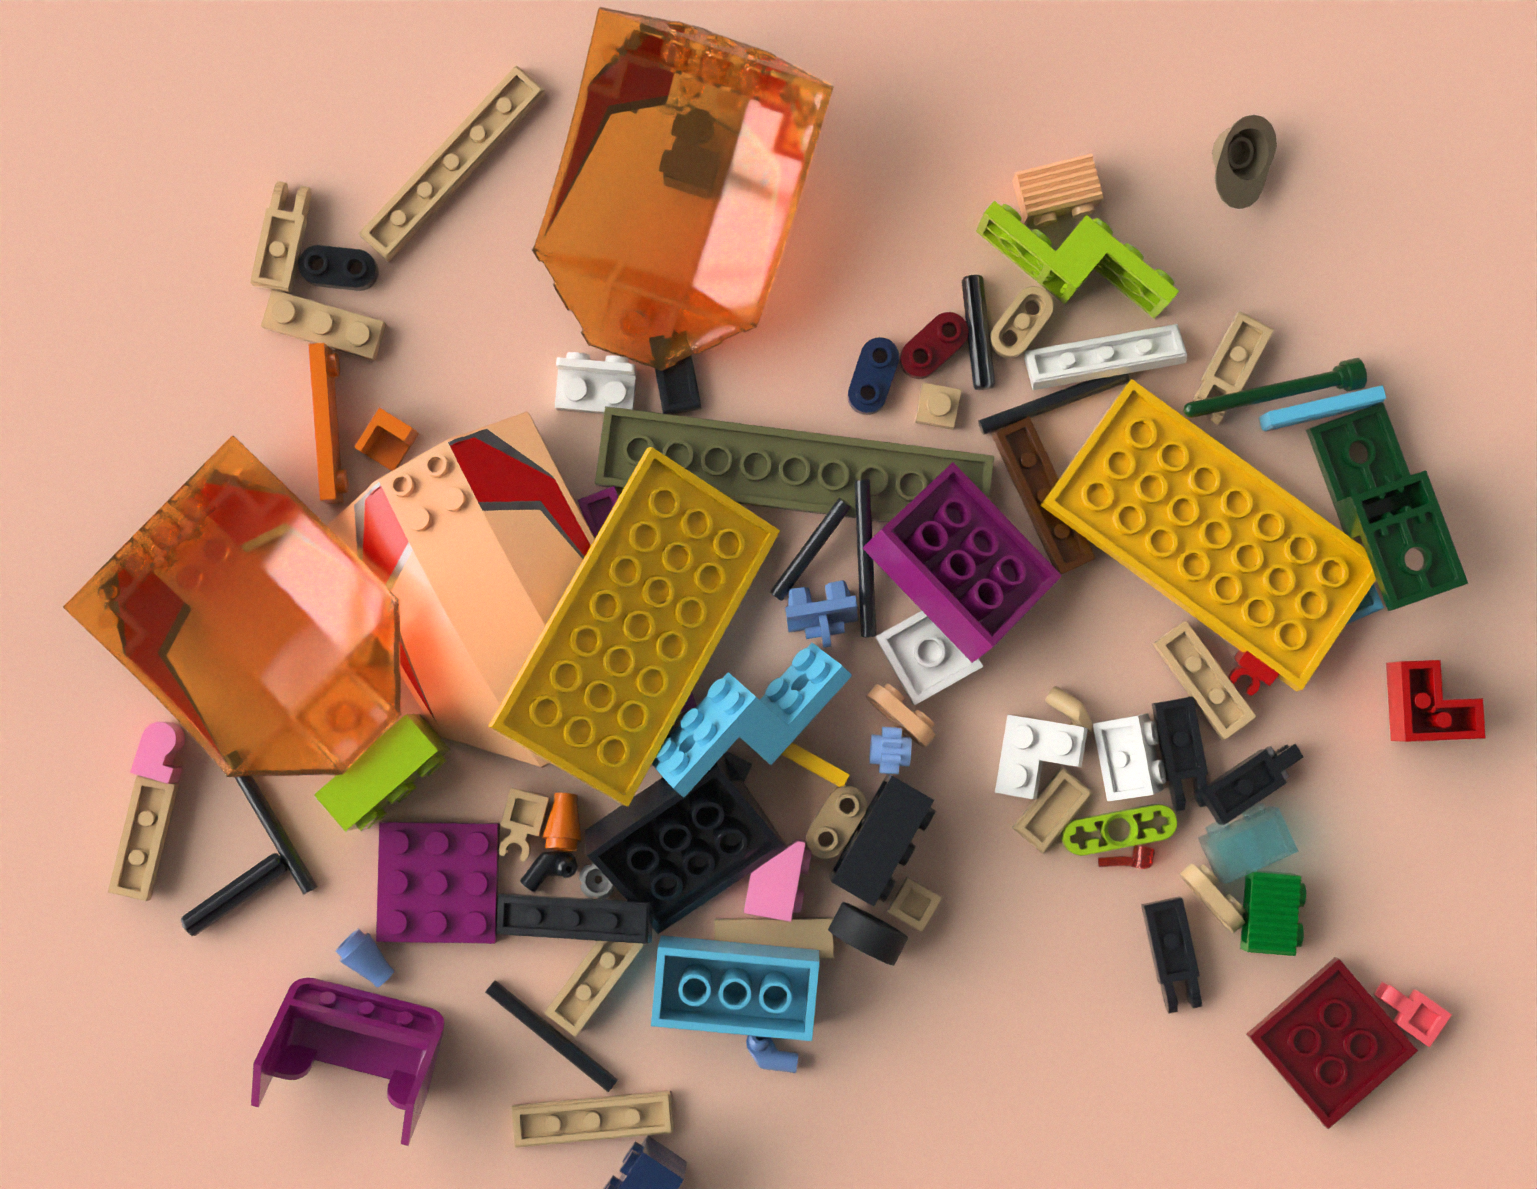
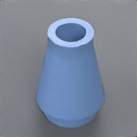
[335,928,394,988]

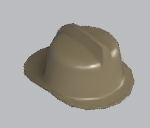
[1212,115,1277,209]

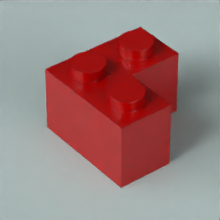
[1386,660,1486,742]

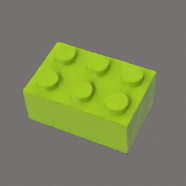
[314,714,451,832]

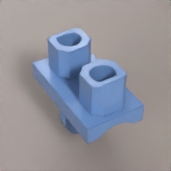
[785,580,858,648]

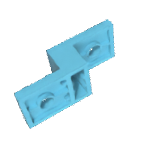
[652,642,852,797]

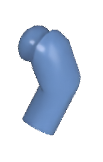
[746,1035,798,1073]

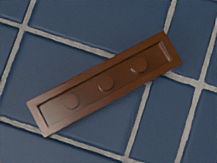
[992,417,1096,575]

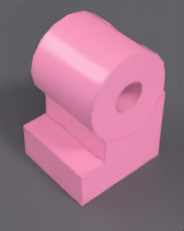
[130,722,185,784]

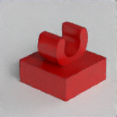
[1229,650,1279,696]

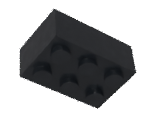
[829,774,936,907]

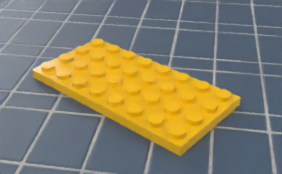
[1041,379,1376,691]
[488,447,780,806]

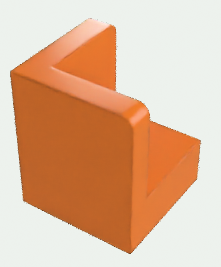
[355,407,419,471]

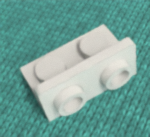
[554,352,637,414]
[1093,713,1166,801]

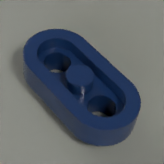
[848,337,899,415]

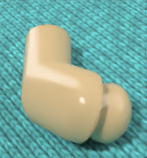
[1045,686,1093,733]

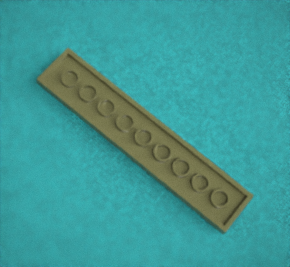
[595,406,994,523]

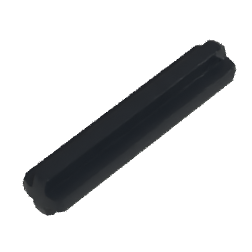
[962,275,995,390]
[181,853,288,936]

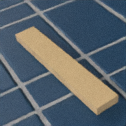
[358,65,546,262]

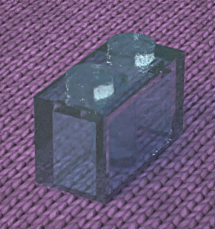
[1198,803,1299,884]

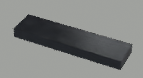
[496,893,653,944]

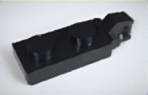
[1198,744,1303,825]

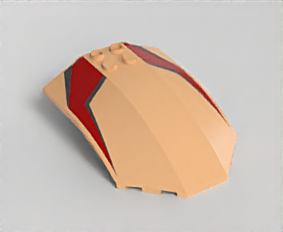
[326,411,595,768]

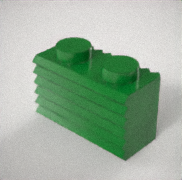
[1240,869,1306,956]

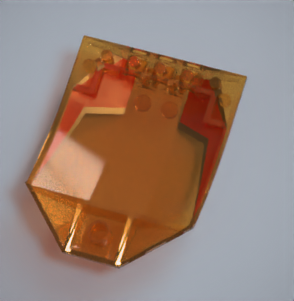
[531,7,834,371]
[63,435,401,777]

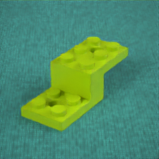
[976,200,1179,318]

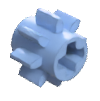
[869,727,912,775]

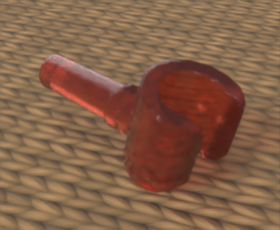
[1098,845,1155,869]

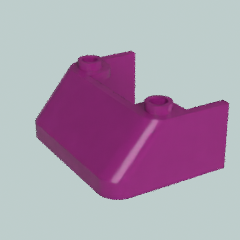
[251,977,444,1146]

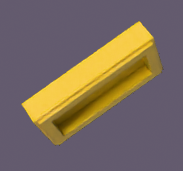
[781,742,850,788]

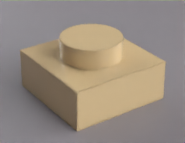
[915,383,961,430]
[887,877,942,932]

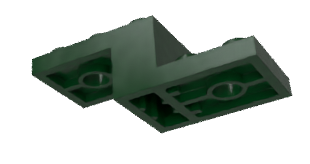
[1306,402,1469,611]

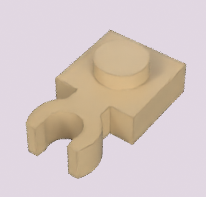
[499,787,550,862]

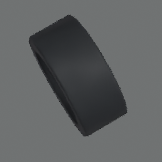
[828,902,908,966]

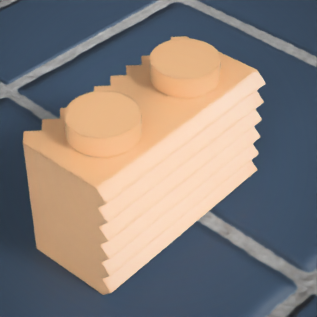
[1012,153,1103,228]

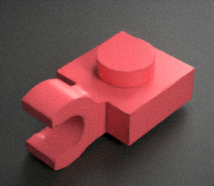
[1373,982,1452,1047]

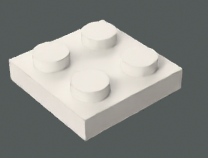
[875,611,983,705]

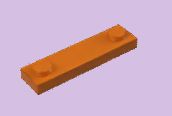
[308,343,349,504]

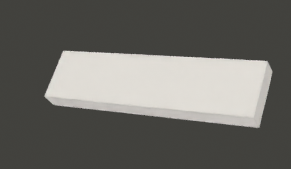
[1024,324,1188,390]

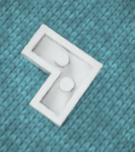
[995,715,1088,800]

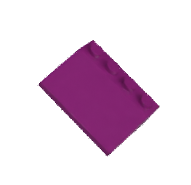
[863,462,1062,663]

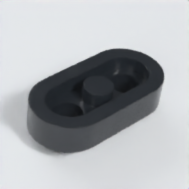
[298,245,379,291]

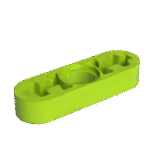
[1061,804,1177,856]

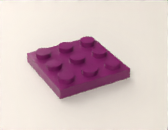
[376,821,500,944]

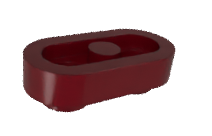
[900,312,968,379]

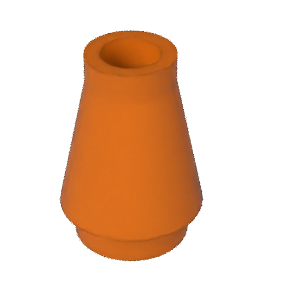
[542,793,582,851]

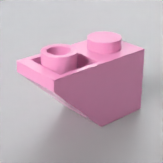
[744,839,812,922]

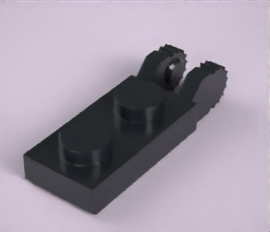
[1152,696,1208,812]
[1141,896,1202,1014]

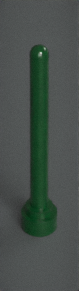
[1183,358,1367,418]

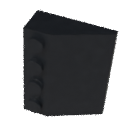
[585,755,787,934]

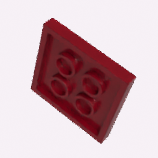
[1246,957,1418,1129]

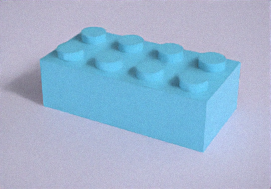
[651,935,820,1041]

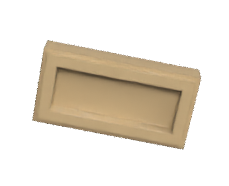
[1012,767,1093,854]

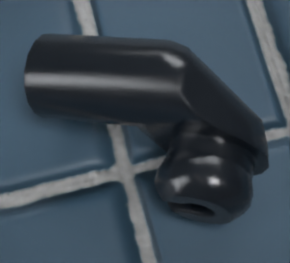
[520,851,578,893]

